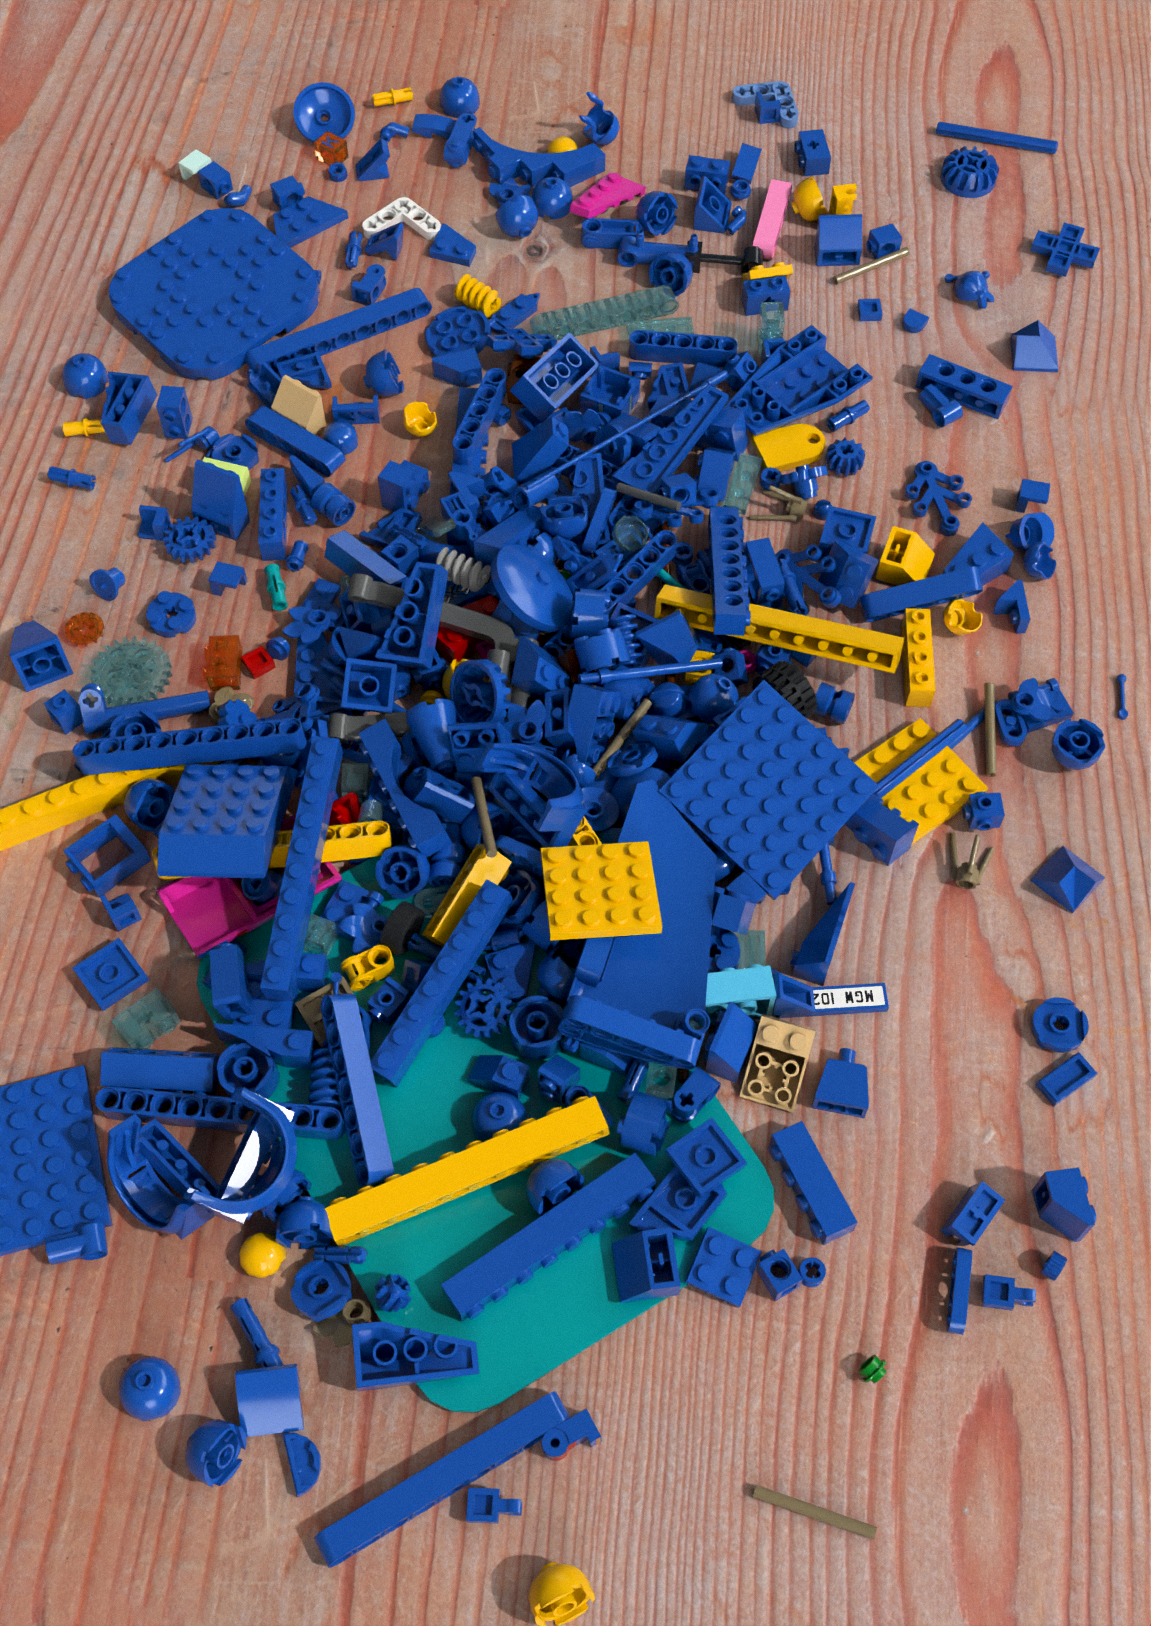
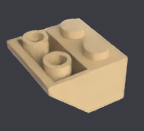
[271,375,326,436]

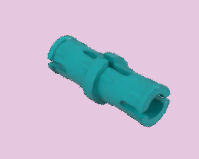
[264,564,288,611]

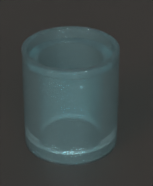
[357,800,384,823]

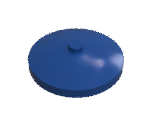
[491,544,574,632]

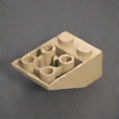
[739,1014,816,1112]

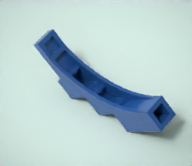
[472,127,605,188]

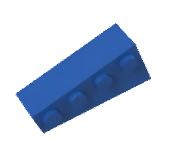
[649,395,749,462]

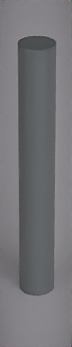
[616,483,681,511]

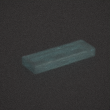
[626,317,694,341]
[723,453,763,515]
[417,516,456,538]

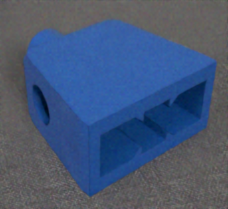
[812,1048,869,1118]

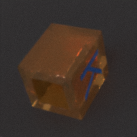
[314,131,349,166]

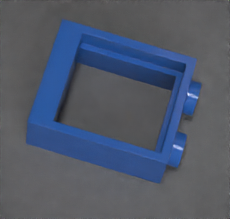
[744,538,785,610]
[63,814,151,897]

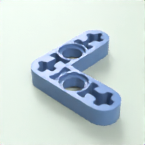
[732,81,799,129]

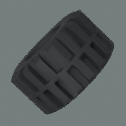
[752,660,817,718]

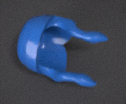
[579,92,620,146]

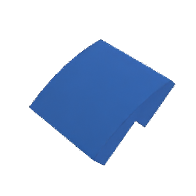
[235,1364,304,1437]

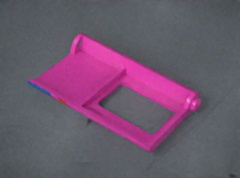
[156,814,342,960]

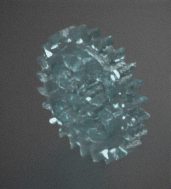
[90,636,172,706]

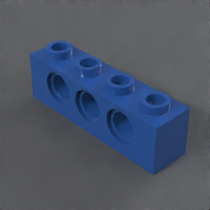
[915,354,1013,419]
[258,468,288,561]

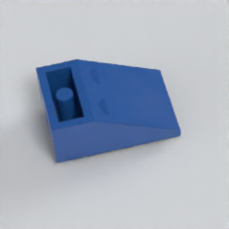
[191,459,250,541]
[568,684,621,766]

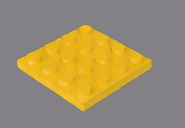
[854,718,988,844]
[541,841,662,941]

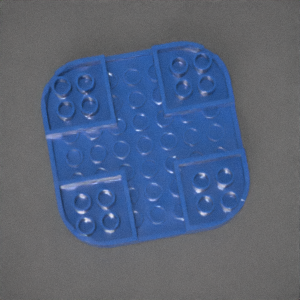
[109,208,320,380]

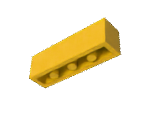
[422,844,512,947]

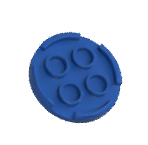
[425,306,491,357]

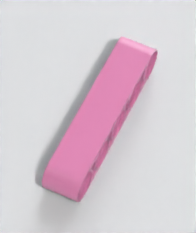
[753,179,792,260]

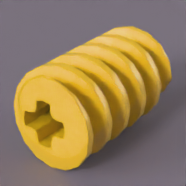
[454,274,502,318]

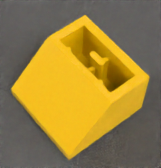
[876,526,935,586]

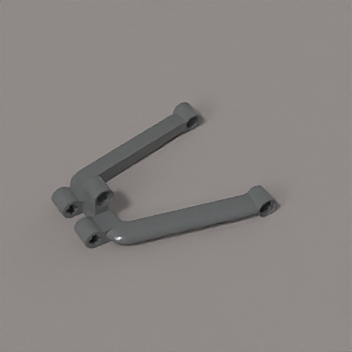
[327,574,539,744]

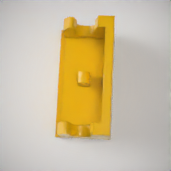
[828,183,857,215]

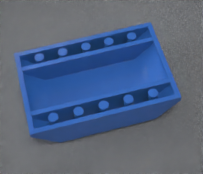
[157,764,298,878]

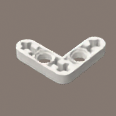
[362,197,441,240]

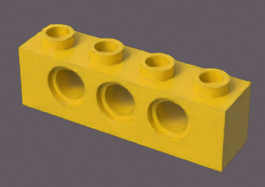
[901,608,935,707]

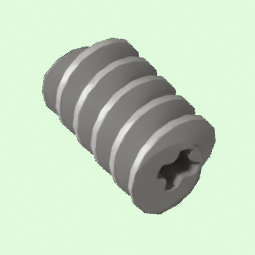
[436,547,491,592]

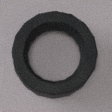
[380,901,425,956]

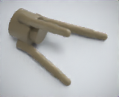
[748,485,808,522]
[950,832,994,889]

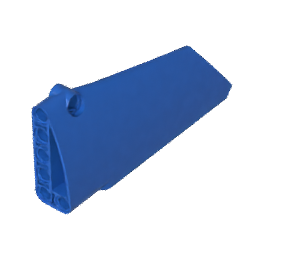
[558,779,717,1069]

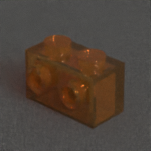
[203,635,243,691]

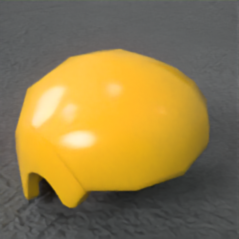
[546,136,578,153]
[403,402,437,437]
[943,599,983,636]
[239,1232,287,1278]

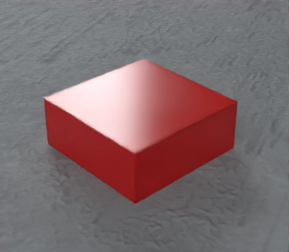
[241,646,276,679]

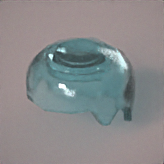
[612,515,648,552]

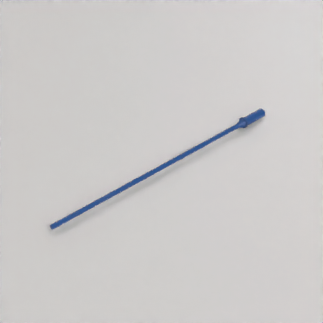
[525,370,729,490]

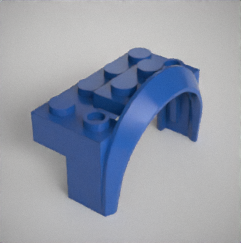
[476,743,587,848]
[183,1087,297,1223]
[107,1114,220,1240]

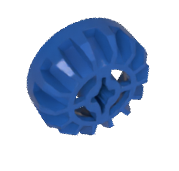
[940,146,999,198]
[450,659,512,723]

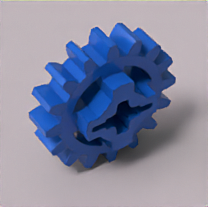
[163,516,216,563]
[454,978,515,1039]

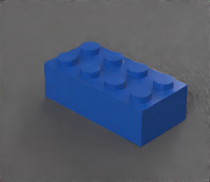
[510,332,601,423]

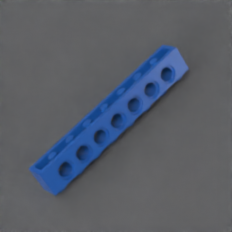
[708,506,751,636]

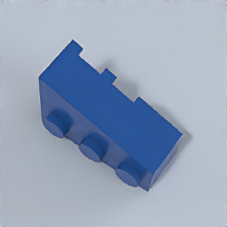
[101,371,157,445]

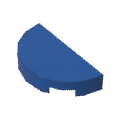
[283,1433,321,1497]

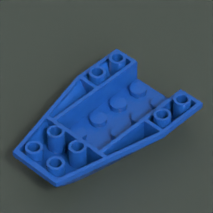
[726,325,873,436]

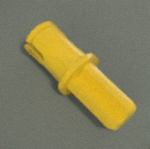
[372,87,413,106]
[63,418,105,437]

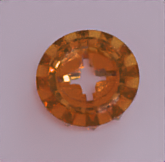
[65,612,105,647]

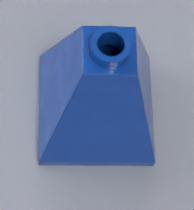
[9,620,74,692]

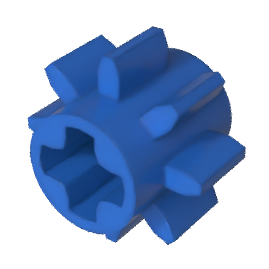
[374,1274,412,1312]

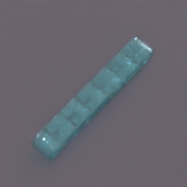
[529,285,679,341]

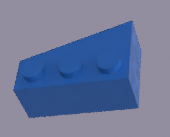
[942,522,1014,586]
[844,793,919,866]

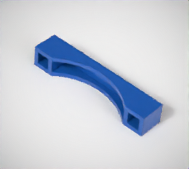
[358,719,452,857]

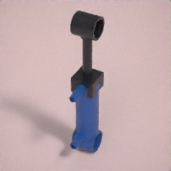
[617,229,764,273]

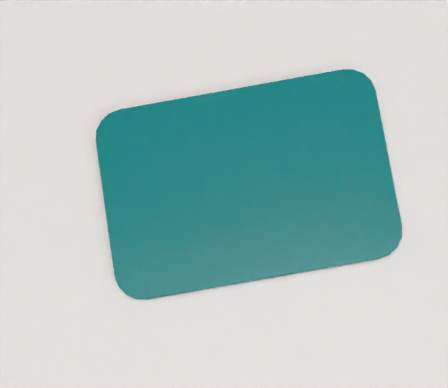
[197,817,774,1413]

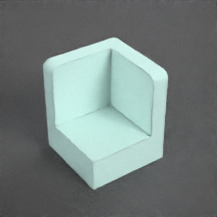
[178,149,211,180]

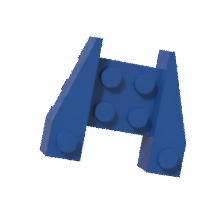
[214,953,330,1069]

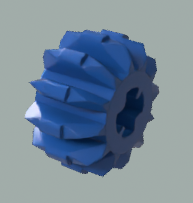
[825,437,865,477]

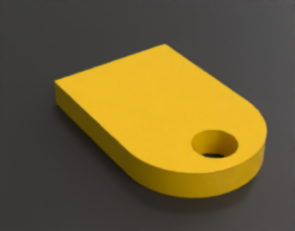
[751,424,825,472]

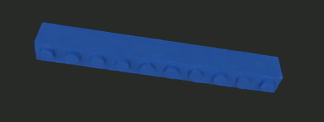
[260,736,343,1002]

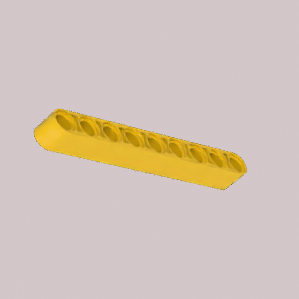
[152,821,393,880]

